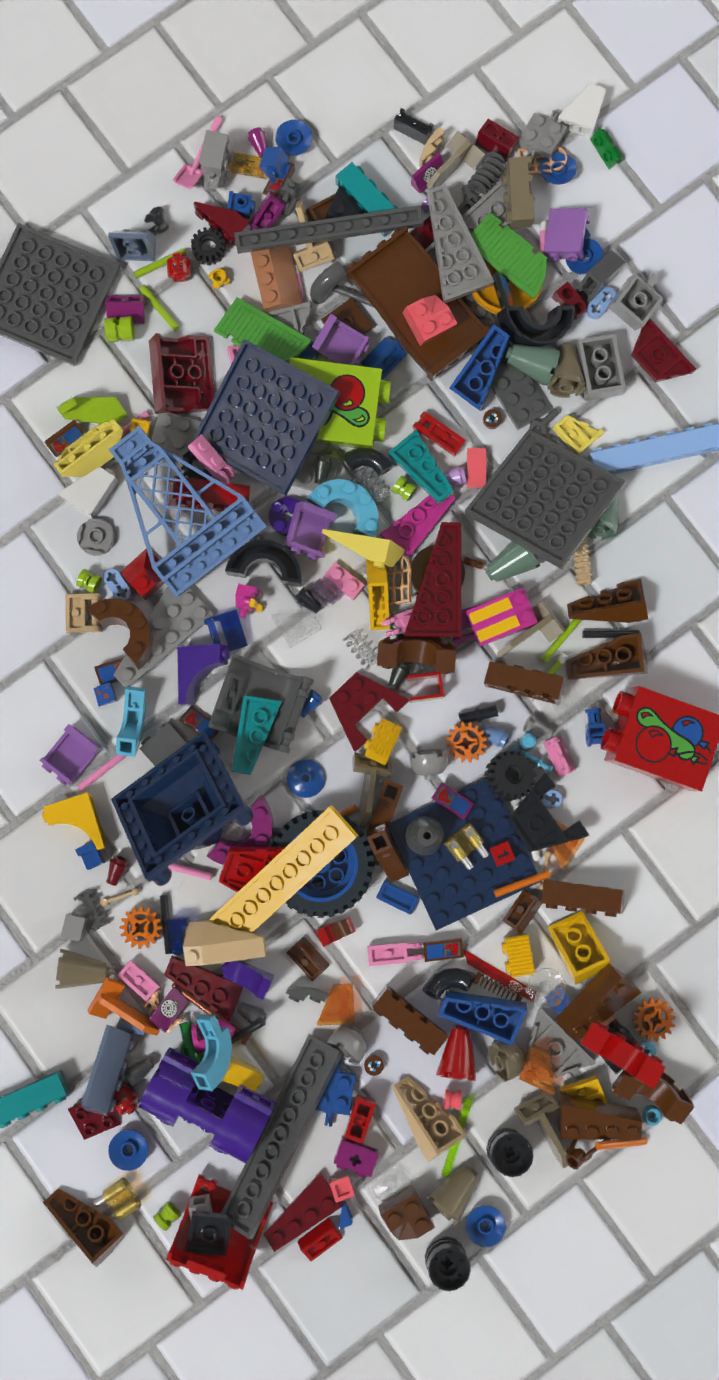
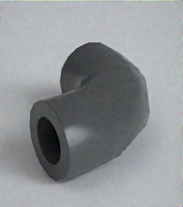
[310,261,347,304]

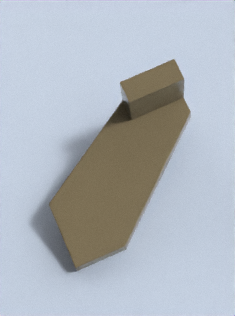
[426,131,487,189]
[497,600,566,657]
[352,752,392,828]
[514,1089,568,1168]

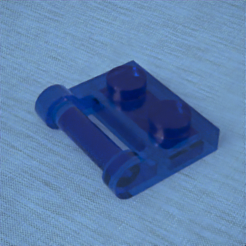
[203,609,248,652]

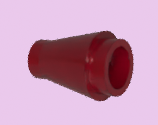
[106,855,128,886]

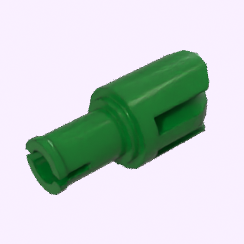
[179,1021,202,1063]

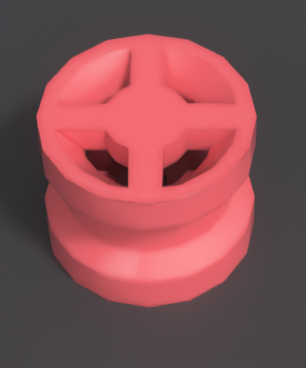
[444,1089,462,1110]

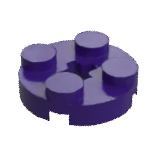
[269,497,300,536]

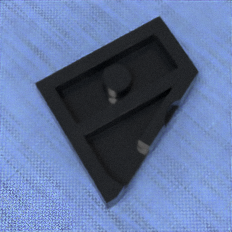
[325,186,365,219]

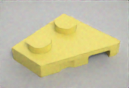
[552,415,604,455]

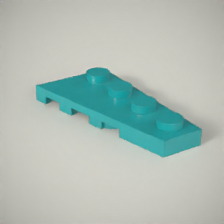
[388,430,453,505]
[232,695,282,775]

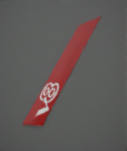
[463,949,536,1002]

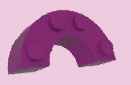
[207,794,273,865]

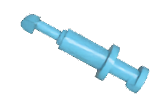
[512,745,554,774]

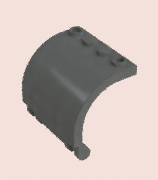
[208,654,314,754]

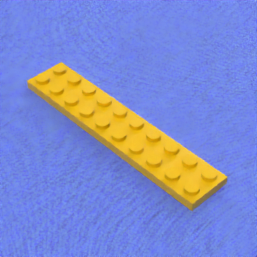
[209,805,359,933]

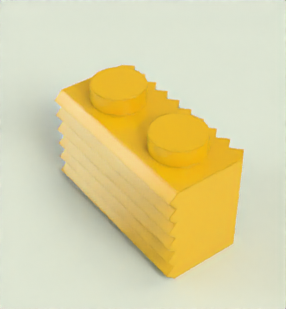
[364,718,403,765]
[501,933,535,978]

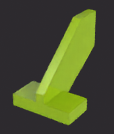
[56,397,128,424]

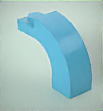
[116,686,146,757]
[191,1014,232,1091]

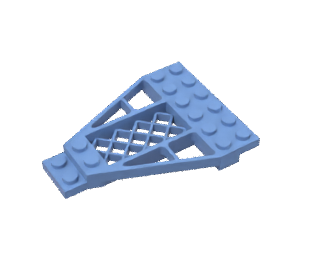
[109,426,267,597]

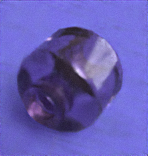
[311,578,340,606]

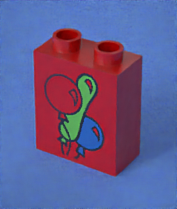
[600,686,719,792]

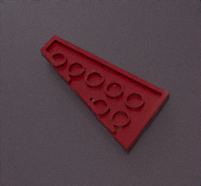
[403,522,461,638]

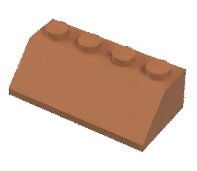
[251,246,303,313]

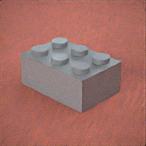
[575,334,626,401]

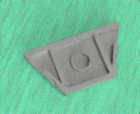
[266,302,311,335]
[526,1008,596,1078]

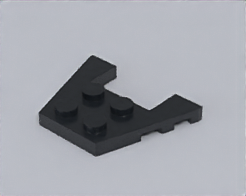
[508,772,589,852]

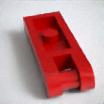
[412,411,466,457]

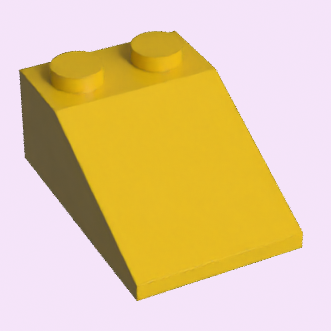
[547,911,610,985]

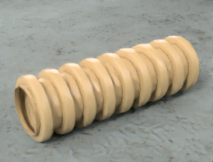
[573,535,593,586]

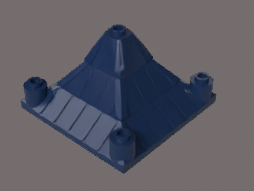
[111,730,254,886]

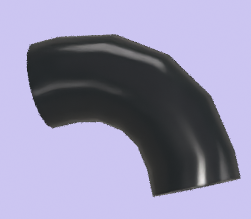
[342,448,394,477]
[422,968,475,1000]

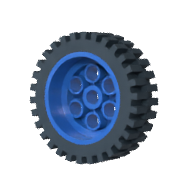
[267,810,374,918]

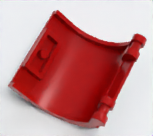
[166,1174,273,1290]

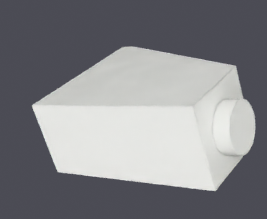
[558,83,607,138]
[58,467,119,518]

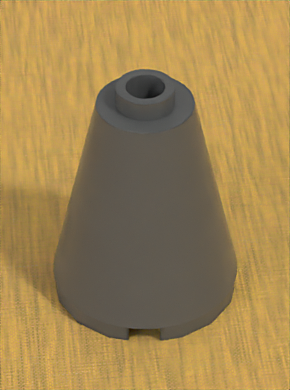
[405,816,444,855]

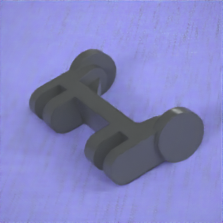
[458,185,479,212]
[73,889,110,934]

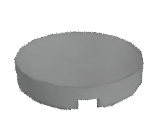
[77,518,115,556]

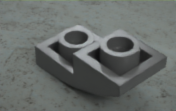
[286,986,328,1003]

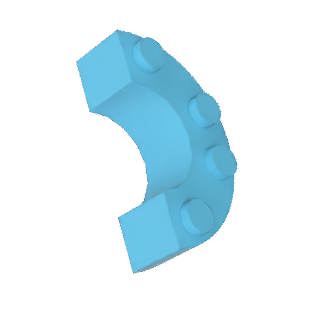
[306,479,379,537]

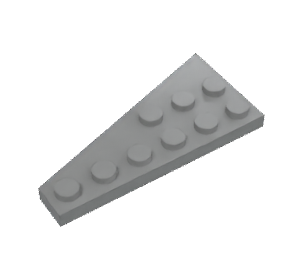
[427,184,494,303]
[113,587,214,688]

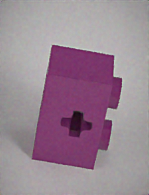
[333,1136,379,1178]

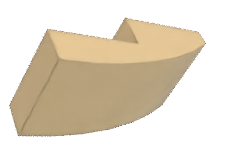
[419,127,445,168]

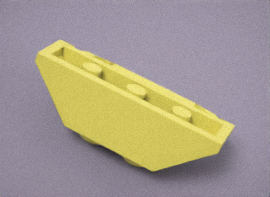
[53,419,123,477]

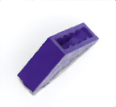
[177,644,229,706]
[221,960,274,1000]

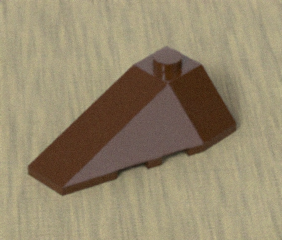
[567,579,648,623]
[566,633,648,680]
[43,1188,124,1267]

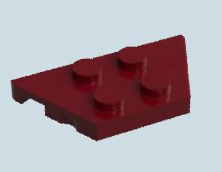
[631,318,696,382]

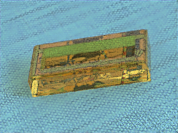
[230,153,267,179]

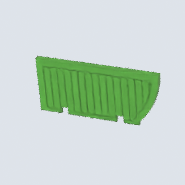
[471,212,548,300]
[214,297,312,362]

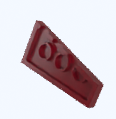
[164,955,244,1022]
[264,1172,341,1252]

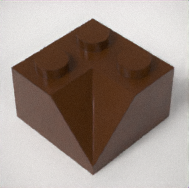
[378,1185,435,1240]

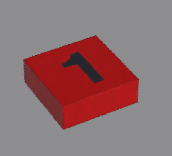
[489,841,515,867]

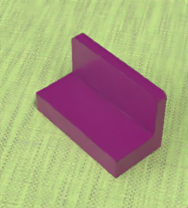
[105,295,145,324]

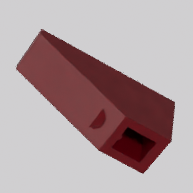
[193,201,251,246]

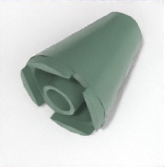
[505,344,560,386]
[588,495,618,541]
[485,541,540,582]

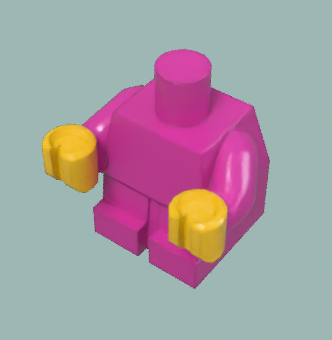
[235,584,264,618]

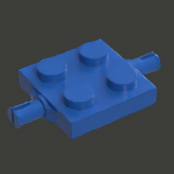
[315,1058,356,1126]

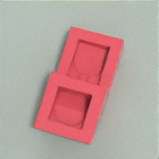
[466,448,486,487]

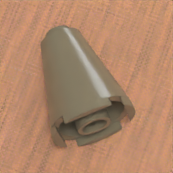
[547,342,585,398]
[55,949,110,989]
[426,1166,479,1226]

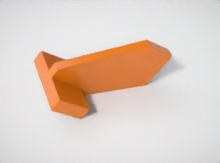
[87,977,160,1036]

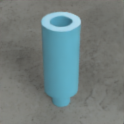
[519,734,536,750]

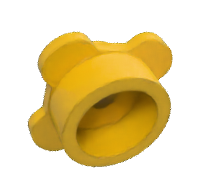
[208,268,230,289]

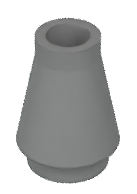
[523,717,553,739]

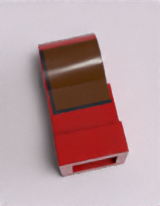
[316,917,356,947]

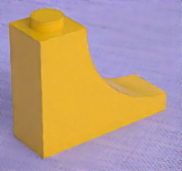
[366,559,390,630]
[42,792,108,850]

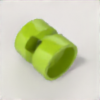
[104,316,135,343]

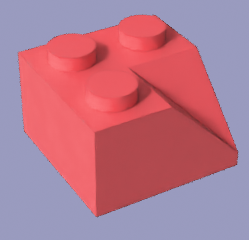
[402,295,457,346]

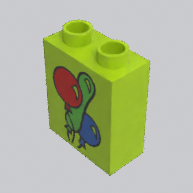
[290,357,391,448]

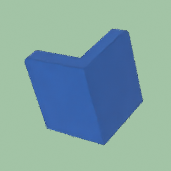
[75,842,105,870]

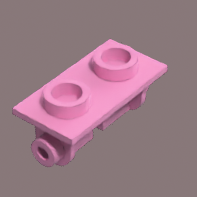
[543,735,576,778]

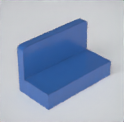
[361,337,406,380]

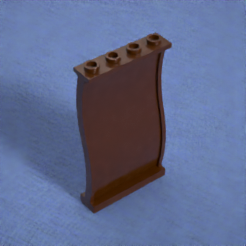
[347,226,490,382]

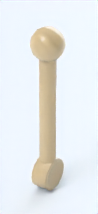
[539,850,552,890]
[100,888,139,906]

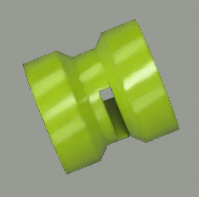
[391,476,417,502]
[76,569,102,593]
[153,1201,181,1231]

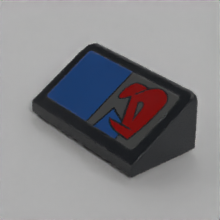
[493,272,516,310]

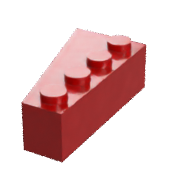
[168,476,250,511]

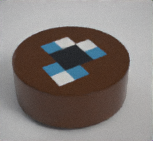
[483,409,502,429]
[364,1055,384,1076]

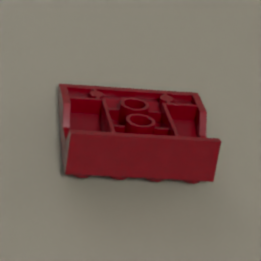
[149,333,215,414]

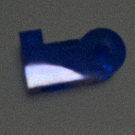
[167,917,190,955]

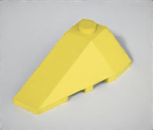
[322,529,405,569]

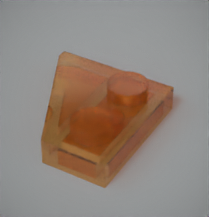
[317,983,355,1026]
[519,1043,557,1095]

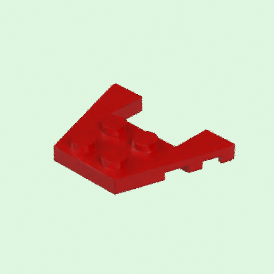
[218,847,286,893]

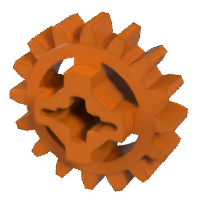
[446,721,488,763]
[119,906,163,949]
[632,997,676,1042]

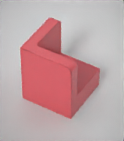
[329,1175,355,1203]

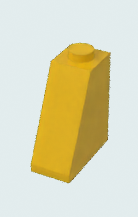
[222,1056,263,1092]

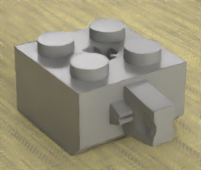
[199,130,234,192]
[607,273,663,331]

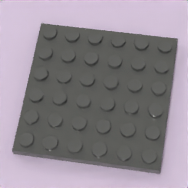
[0,223,121,366]
[465,429,626,569]

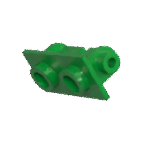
[590,127,623,169]

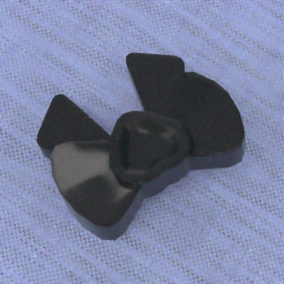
[144,207,169,236]

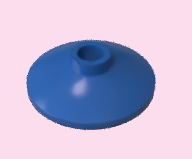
[275,120,312,156]
[540,153,577,185]
[566,239,603,274]
[287,759,325,798]
[108,1130,148,1171]
[466,1205,506,1247]

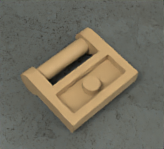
[65,593,101,633]

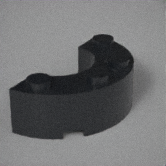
[497,306,575,347]
[225,539,302,588]

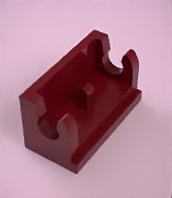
[475,118,519,163]

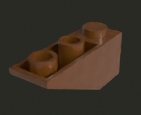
[366,779,403,835]
[367,823,409,883]

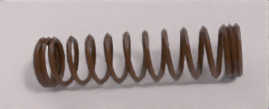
[473,972,523,1002]

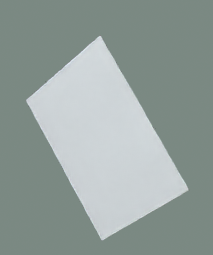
[172,844,237,920]

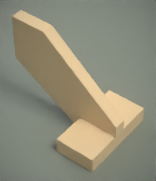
[293,200,335,272]

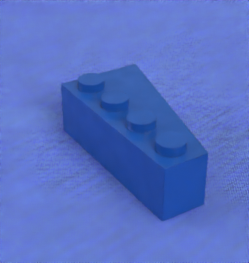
[449,324,511,411]
[438,990,527,1045]

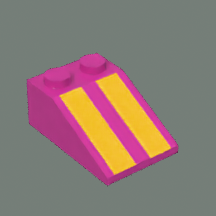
[466,588,538,647]

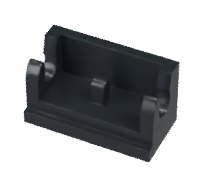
[394,108,435,145]

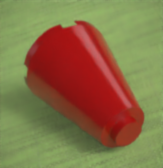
[436,1025,476,1081]

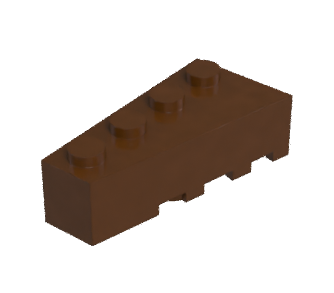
[484,660,566,705]
[541,880,625,917]
[555,963,642,1041]
[372,984,449,1055]
[558,1091,642,1140]

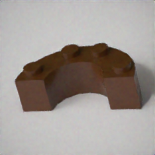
[87,599,153,670]
[377,634,456,674]
[612,1070,694,1125]

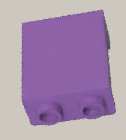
[544,208,590,261]
[312,314,371,366]
[284,501,337,560]
[39,724,102,785]

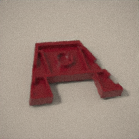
[329,672,409,752]

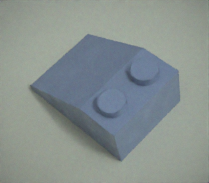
[108,229,156,261]

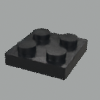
[186,1211,233,1256]

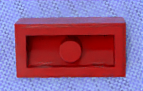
[297,1217,343,1262]

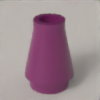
[248,127,268,158]

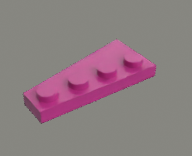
[379,495,455,558]

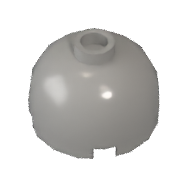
[409,749,448,780]
[326,1027,366,1065]

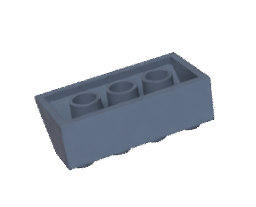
[81,1025,135,1116]

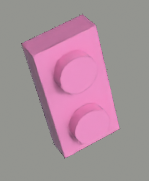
[323,562,365,600]
[117,960,160,1001]

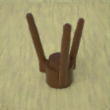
[566,1139,610,1170]

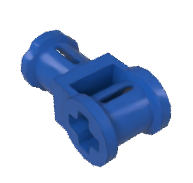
[585,708,606,747]

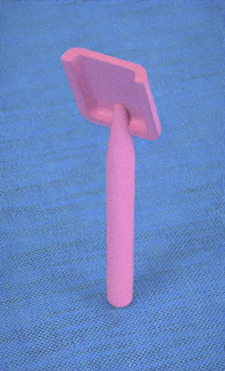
[173,116,222,190]

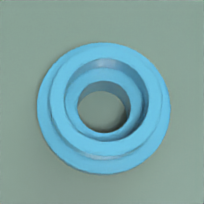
[642,1105,662,1126]

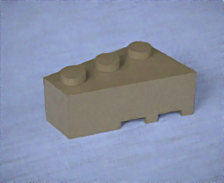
[501,156,535,229]

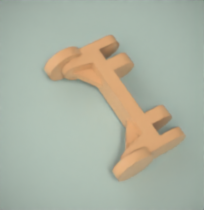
[143,989,185,1033]

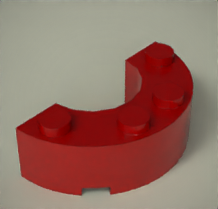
[580,1021,666,1089]

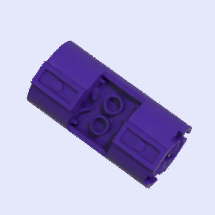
[138,1047,276,1164]

